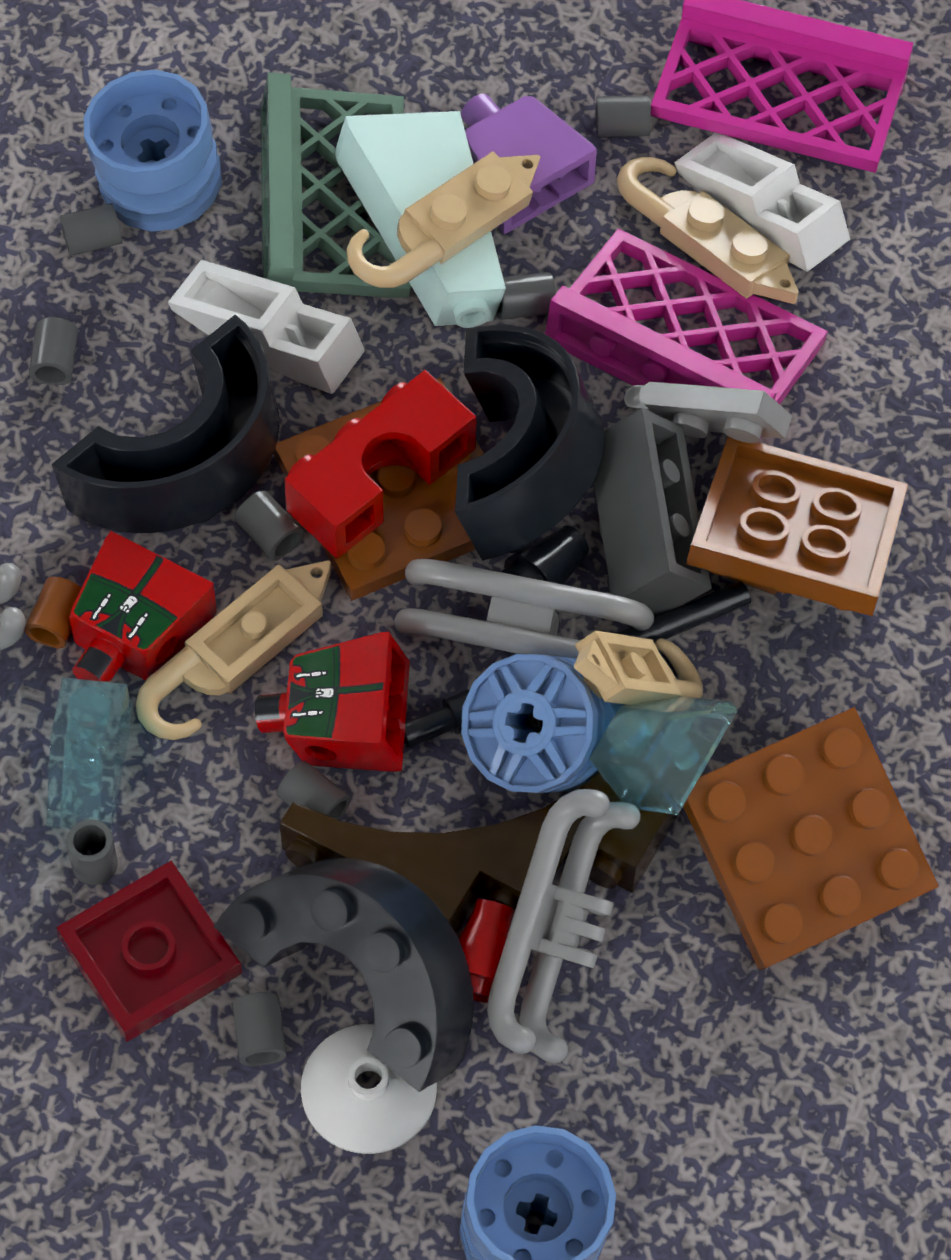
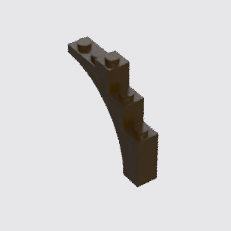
[280,714,710,934]

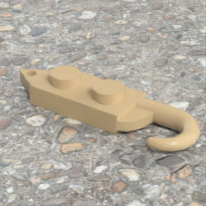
[347,151,541,288]
[617,157,799,304]
[135,561,331,740]
[574,630,703,709]

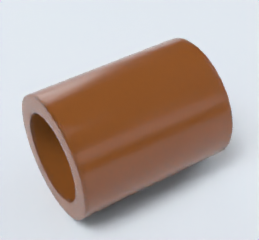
[24,577,81,649]

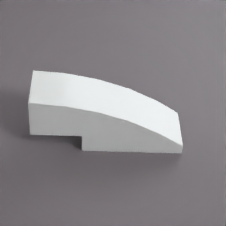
[674,133,850,272]
[168,260,365,394]

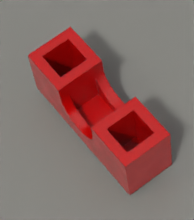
[284,370,476,559]

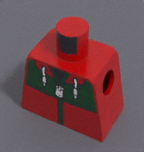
[69,531,217,691]
[255,632,410,772]

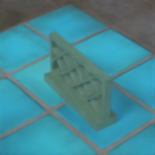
[260,72,411,298]

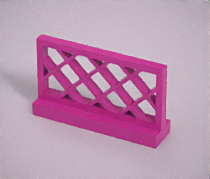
[651,0,914,173]
[545,228,828,441]

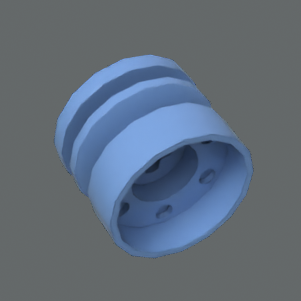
[84,70,222,232]
[461,654,626,793]
[459,1125,616,1260]

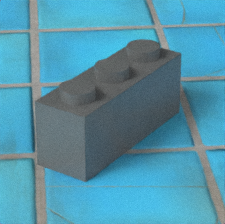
[593,408,712,617]

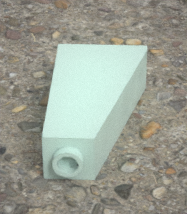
[335,111,506,328]

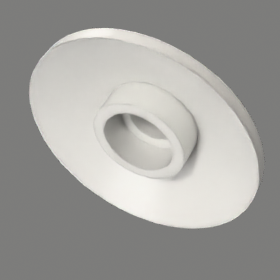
[301,1024,437,1154]

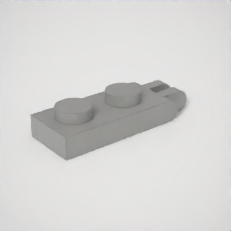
[624,382,792,443]

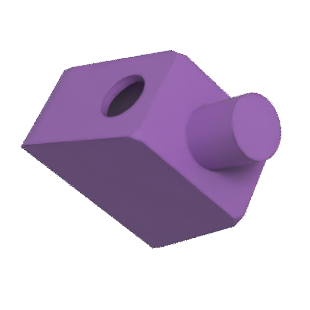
[461,93,597,235]

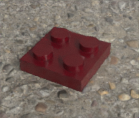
[56,860,242,1042]

